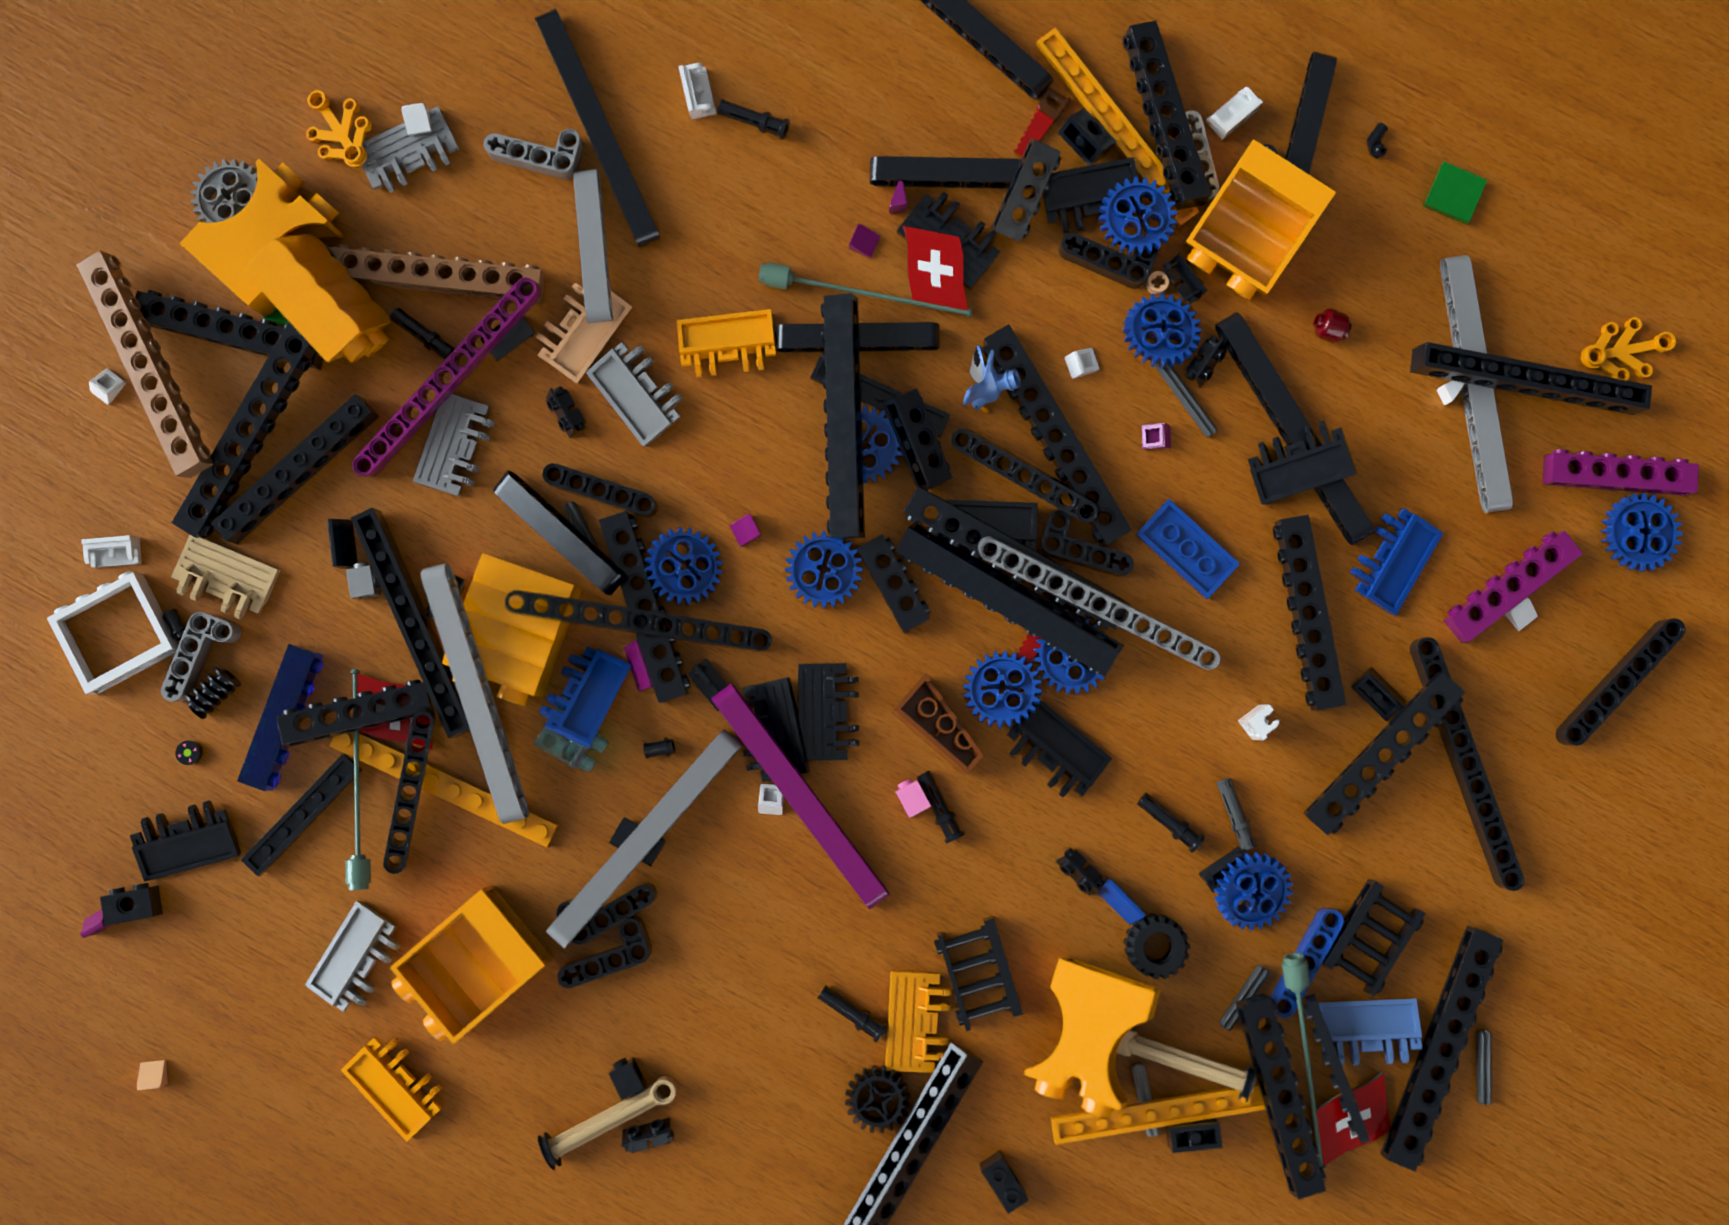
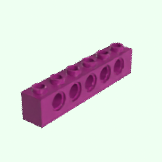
[1542,449,1699,496]
[1443,531,1583,643]

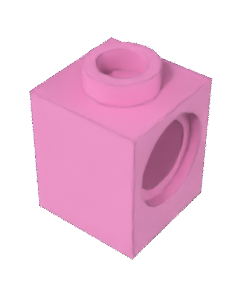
[895,778,931,818]

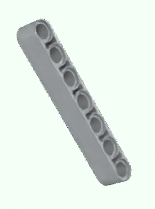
[573,169,613,324]

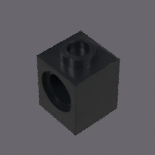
[609,1057,647,1100]

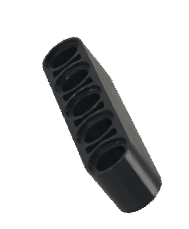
[542,463,658,518]

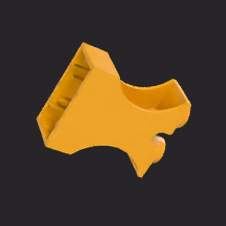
[180,159,344,318]
[1024,957,1162,1118]

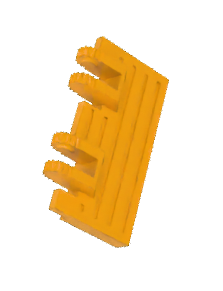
[677,309,776,378]
[885,970,952,1073]
[341,1036,442,1141]

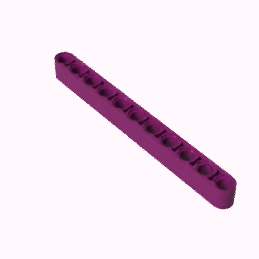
[352,277,542,477]
[712,683,890,909]

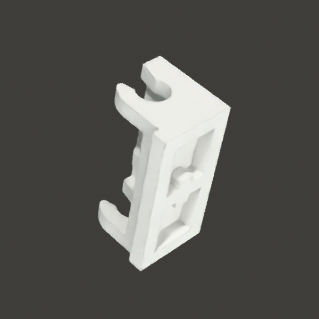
[678,63,716,120]
[1205,87,1263,141]
[81,535,141,568]
[1238,704,1279,740]

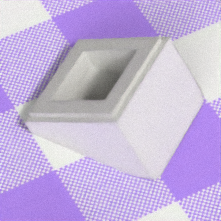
[401,103,432,136]
[1065,348,1100,379]
[89,368,126,405]
[1437,381,1465,405]
[1505,597,1538,631]
[758,784,784,815]

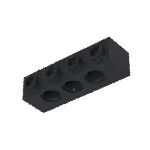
[991,138,1061,242]
[882,388,953,490]
[857,534,931,633]

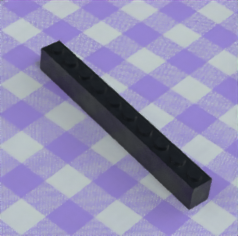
[821,293,865,539]
[350,507,470,738]
[896,523,1124,676]

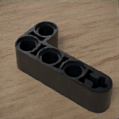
[1059,233,1158,289]
[1040,510,1134,577]
[556,883,657,945]
[557,916,652,988]

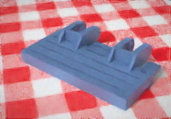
[1318,998,1422,1066]

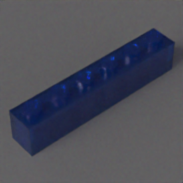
[237,644,323,791]

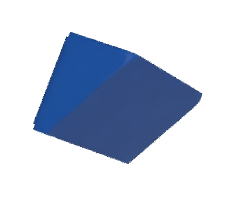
[1097,878,1145,924]

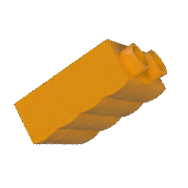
[1185,139,1336,301]
[242,233,391,364]
[442,553,582,706]
[390,885,553,1044]

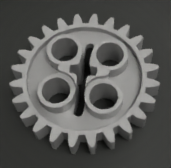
[190,159,257,223]

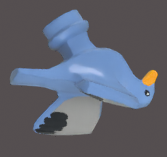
[963,345,1021,413]

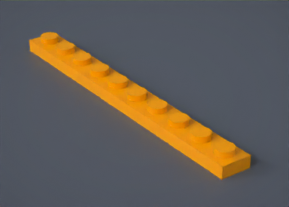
[1036,28,1199,228]
[329,732,559,847]
[1051,1083,1286,1145]

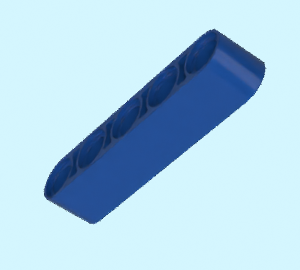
[1270,907,1344,1018]

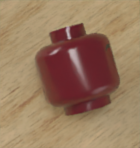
[1313,308,1352,343]

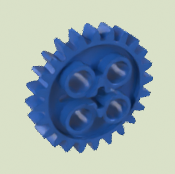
[1098,177,1178,256]
[1123,293,1202,369]
[827,405,903,483]
[1600,493,1683,572]
[644,527,723,606]
[785,531,863,609]
[1033,616,1109,694]
[963,650,1042,729]
[1214,852,1293,931]

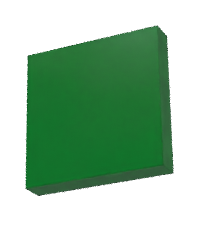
[1423,161,1487,225]

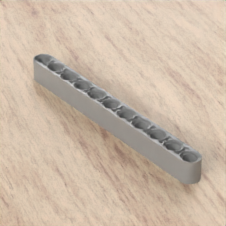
[1440,255,1513,513]
[978,536,1220,670]
[421,563,529,824]
[546,729,743,948]

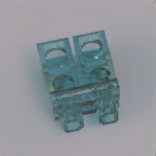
[533,707,609,772]

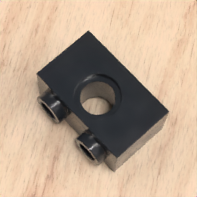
[1057,108,1117,166]
[100,883,163,926]
[1166,1118,1222,1153]
[979,1150,1029,1214]

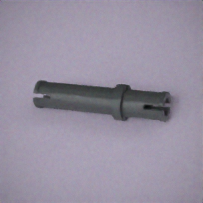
[1216,777,1257,851]

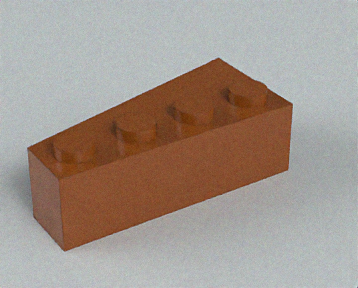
[892,673,984,776]

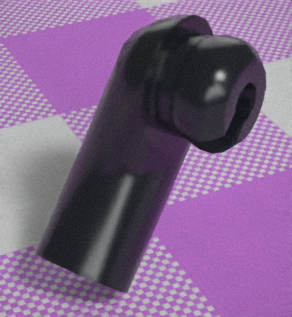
[1366,123,1388,158]

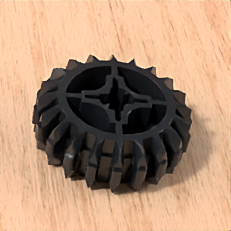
[845,1065,911,1133]

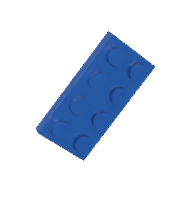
[1135,499,1240,599]

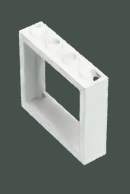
[47,571,179,695]

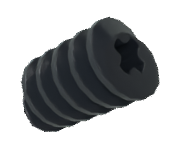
[185,667,241,719]

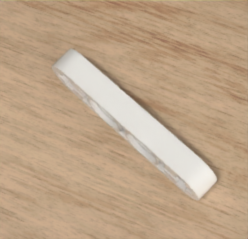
[1185,110,1219,202]

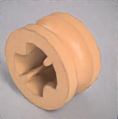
[1146,271,1169,295]

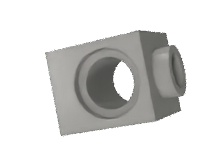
[346,562,381,600]

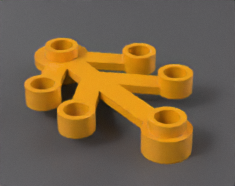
[306,90,372,168]
[1581,317,1676,381]

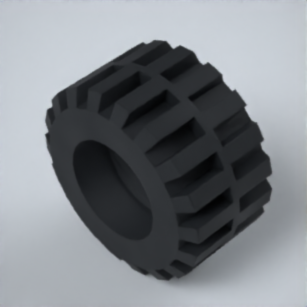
[1124,914,1190,979]

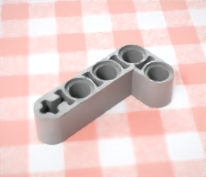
[484,129,584,180]
[161,612,242,702]

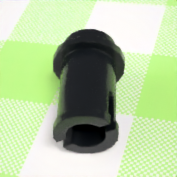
[162,609,186,641]
[643,737,675,759]

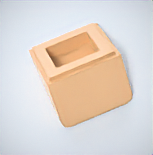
[137,1060,168,1090]

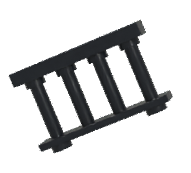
[1322,879,1426,997]
[934,916,1023,1031]

